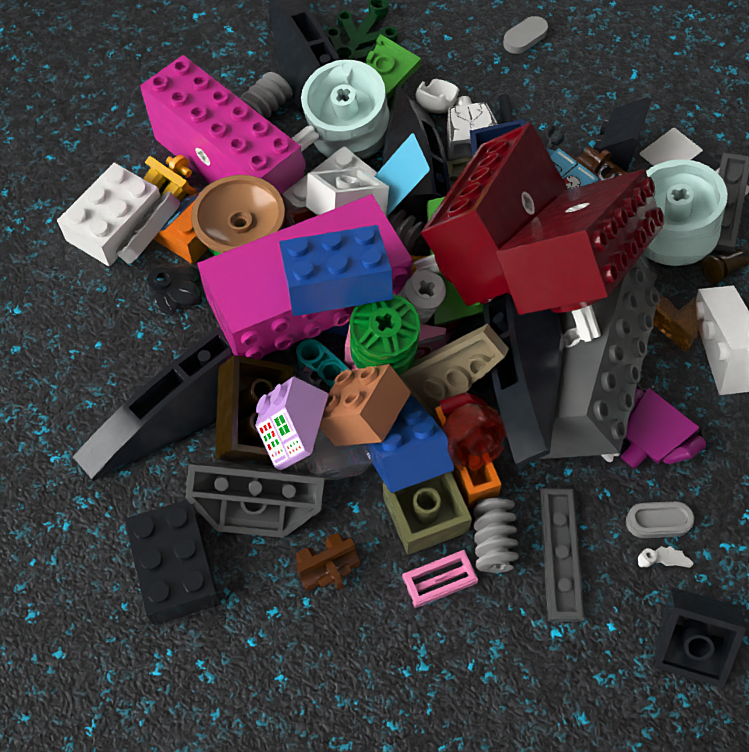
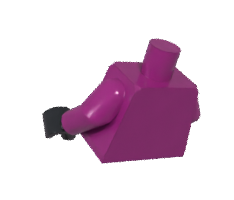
[620,378,719,470]

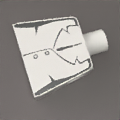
[447,96,498,159]

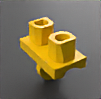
[144,155,197,201]

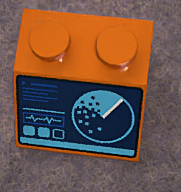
[153,193,209,265]

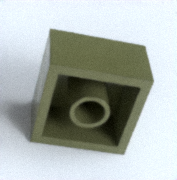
[383,471,472,555]

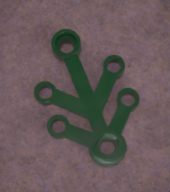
[325,0,398,61]

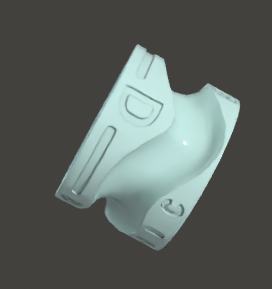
[301,60,390,160]
[643,159,728,266]

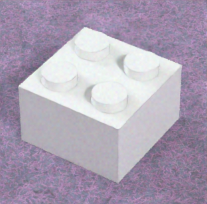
[306,167,389,216]

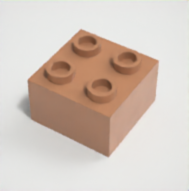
[319,364,411,446]

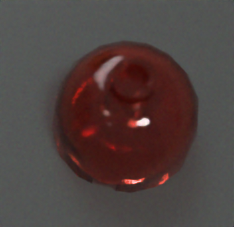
[442,403,508,471]

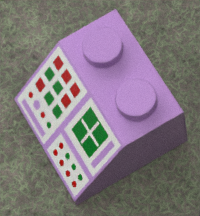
[255,377,329,470]

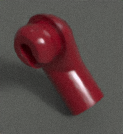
[439,392,489,422]

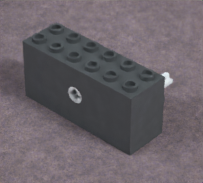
[539,262,660,462]

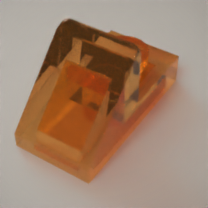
[653,294,698,352]

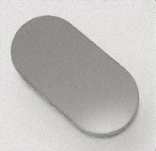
[503,16,548,54]
[626,501,694,538]

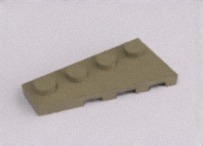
[399,324,509,420]

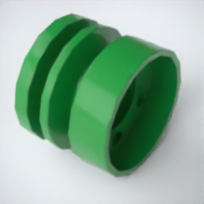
[350,294,420,376]

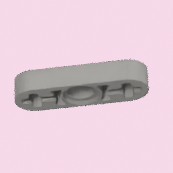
[116,192,181,264]

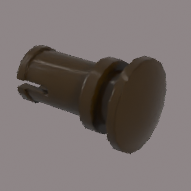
[701,249,749,284]

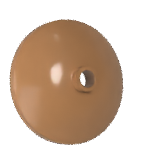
[191,175,285,253]

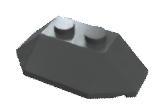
[185,461,324,538]

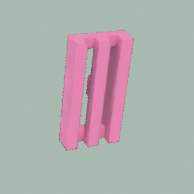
[402,550,478,608]

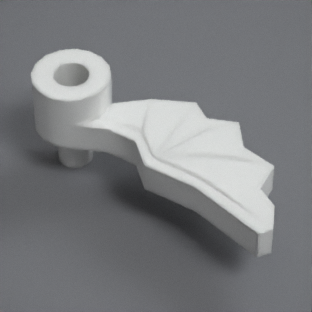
[638,546,693,568]

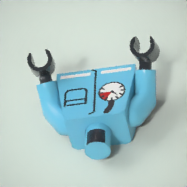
[544,126,618,190]

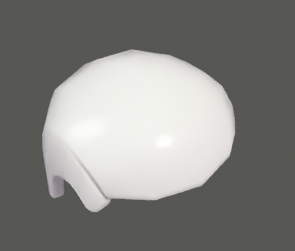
[416,79,460,114]

